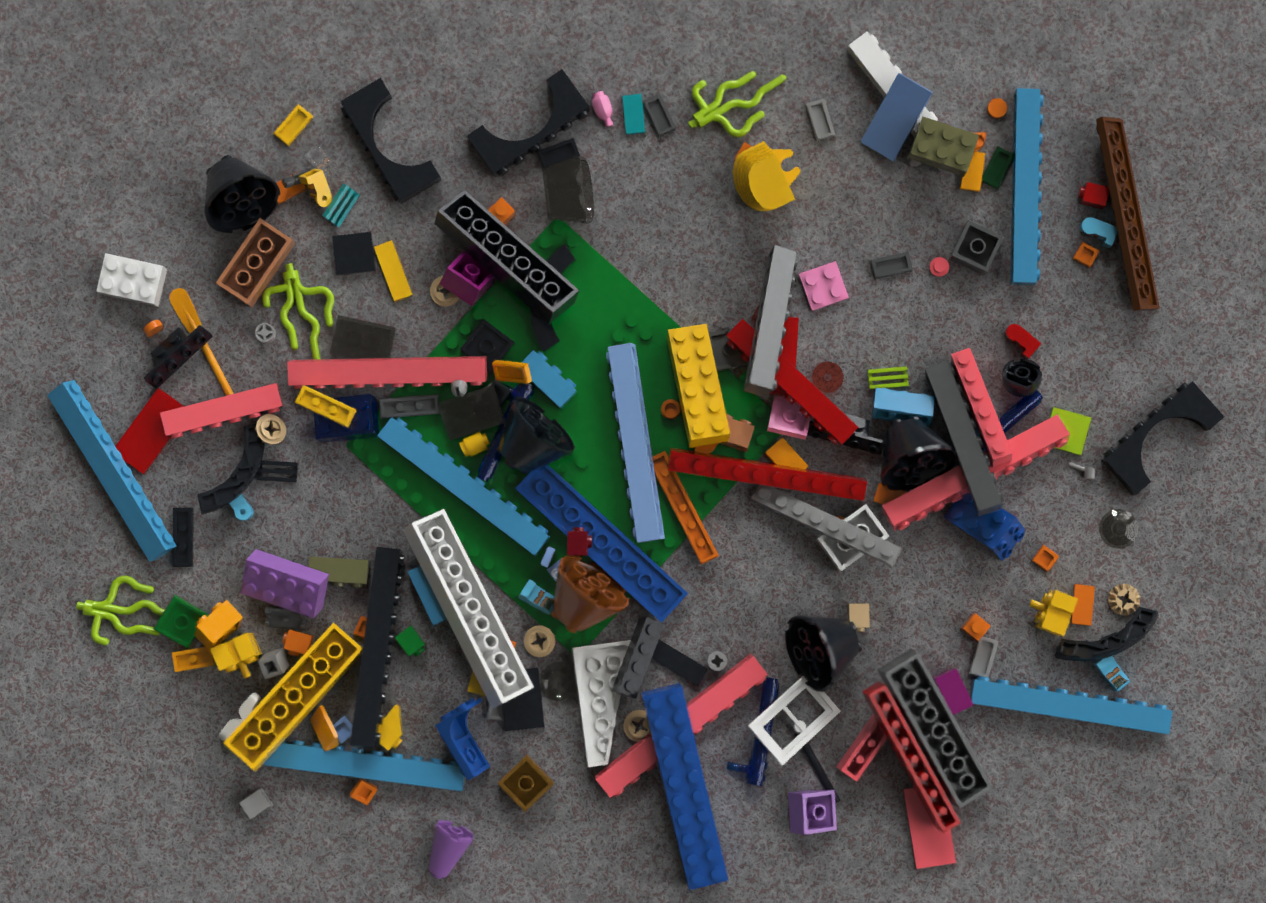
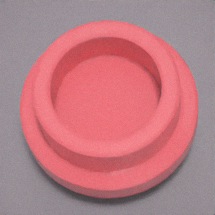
[929,257,949,277]

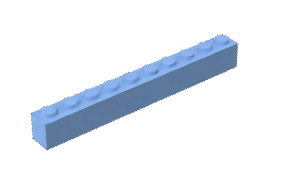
[606,343,665,543]

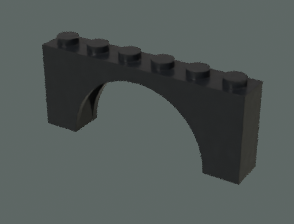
[467,69,590,177]
[340,78,442,204]
[1101,381,1225,496]

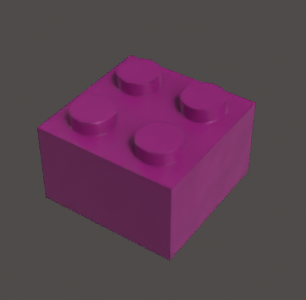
[439,251,494,306]
[932,668,974,715]

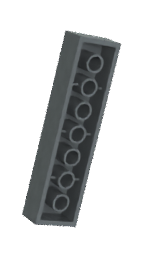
[877,649,993,809]

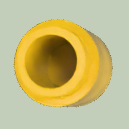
[459,431,490,457]

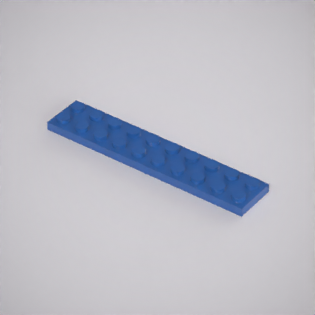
[515,464,688,623]

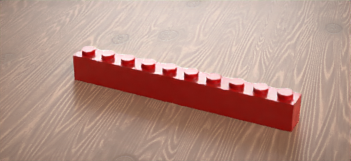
[667,448,868,501]

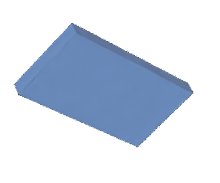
[860,73,933,162]

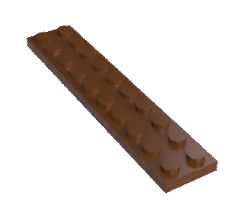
[1096,117,1160,311]

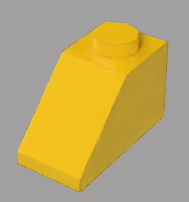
[378,704,403,751]

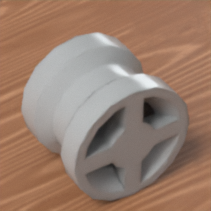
[255,323,276,344]
[707,651,727,671]

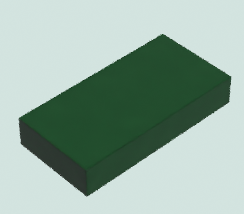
[981,146,1015,190]

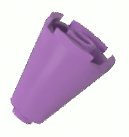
[429,820,474,879]

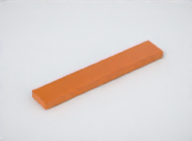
[653,451,719,565]

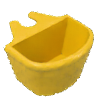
[732,141,801,211]

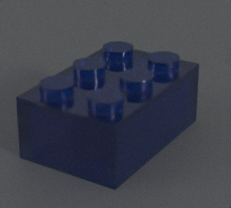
[314,394,379,443]

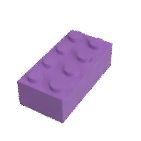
[241,549,329,618]

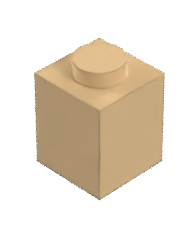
[847,603,870,632]

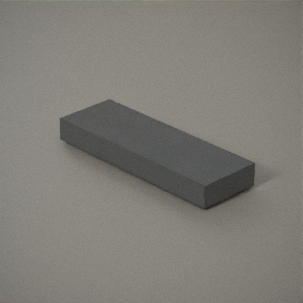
[379,394,440,419]

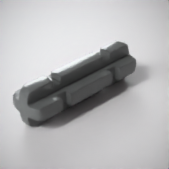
[282,167,317,188]

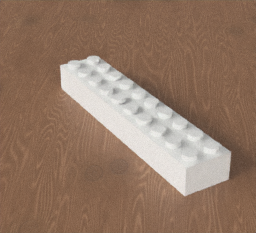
[403,509,534,708]

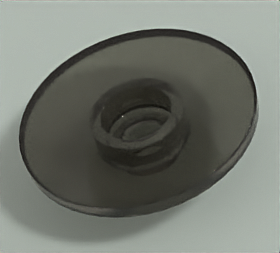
[1099,509,1138,549]

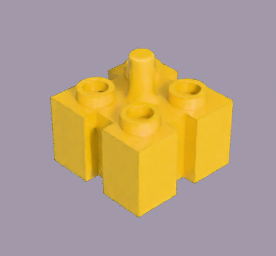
[1029,590,1078,636]
[210,633,262,679]

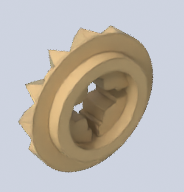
[430,276,460,307]
[255,414,286,445]
[1108,584,1141,615]
[524,625,556,657]
[624,710,650,742]

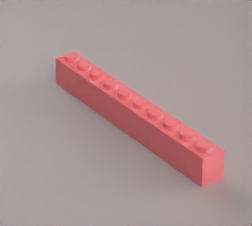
[287,356,487,389]
[882,414,1070,531]
[594,653,768,798]

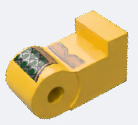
[298,169,332,207]

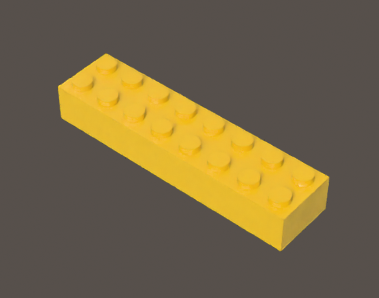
[224,623,363,772]

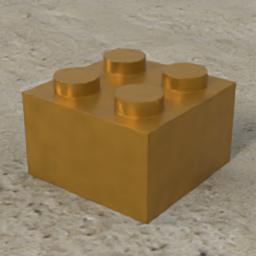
[498,754,555,812]

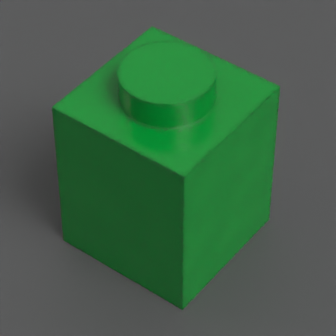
[395,625,427,657]

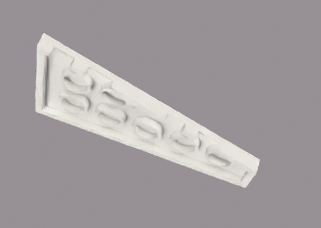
[572,640,631,767]

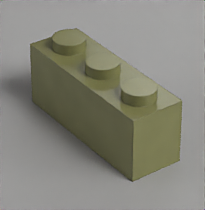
[308,556,370,588]

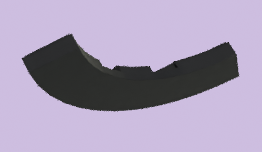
[530,244,576,352]
[197,424,265,515]
[1055,607,1159,661]

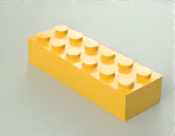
[666,324,730,448]

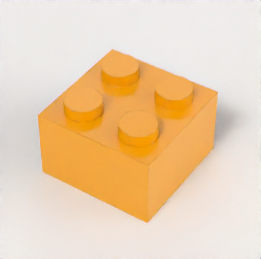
[194,600,243,652]

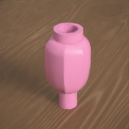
[591,91,613,127]

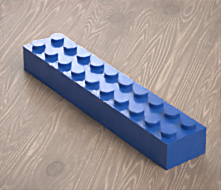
[641,683,728,890]

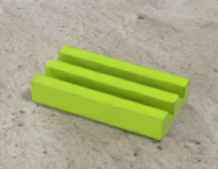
[867,366,909,390]

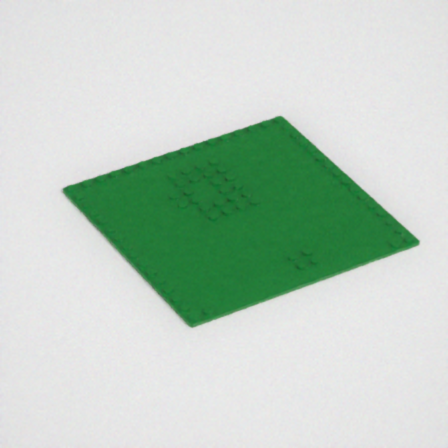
[347,217,781,653]

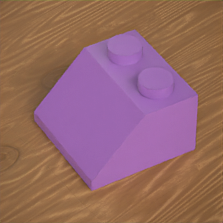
[788,790,837,835]

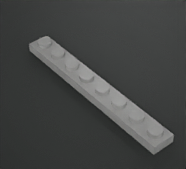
[751,485,902,567]

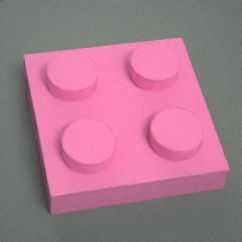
[799,261,849,311]
[767,395,810,440]

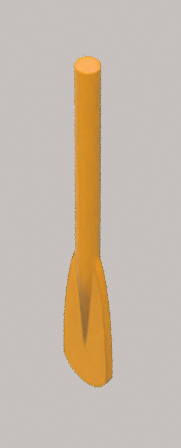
[169,288,234,396]

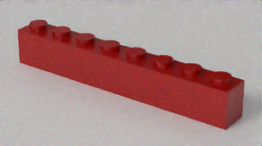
[726,318,858,446]
[862,681,961,833]

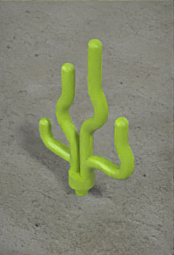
[688,71,786,137]
[262,263,334,359]
[76,575,165,646]

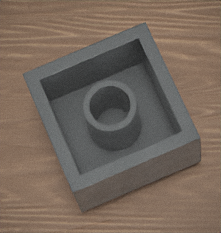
[949,220,1004,275]

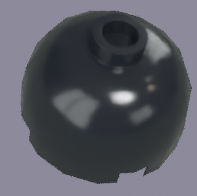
[1002,359,1042,397]

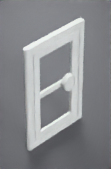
[748,676,841,766]

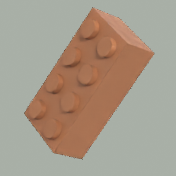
[216,218,296,308]

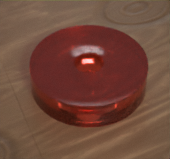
[812,361,844,393]

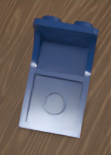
[944,492,1025,561]
[435,698,491,781]

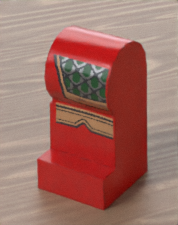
[1004,324,1042,359]

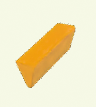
[765,438,808,469]
[310,705,339,751]

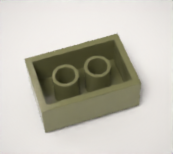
[908,117,979,177]

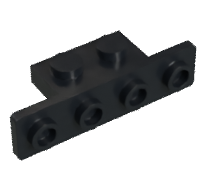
[144,325,213,389]
[807,413,884,455]

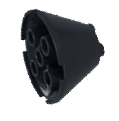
[204,155,280,233]
[496,396,575,475]
[880,416,957,491]
[785,615,862,692]

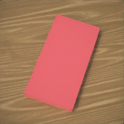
[903,783,956,869]

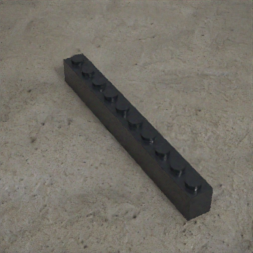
[350,547,405,749]

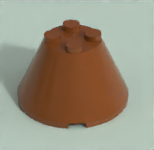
[551,555,629,633]

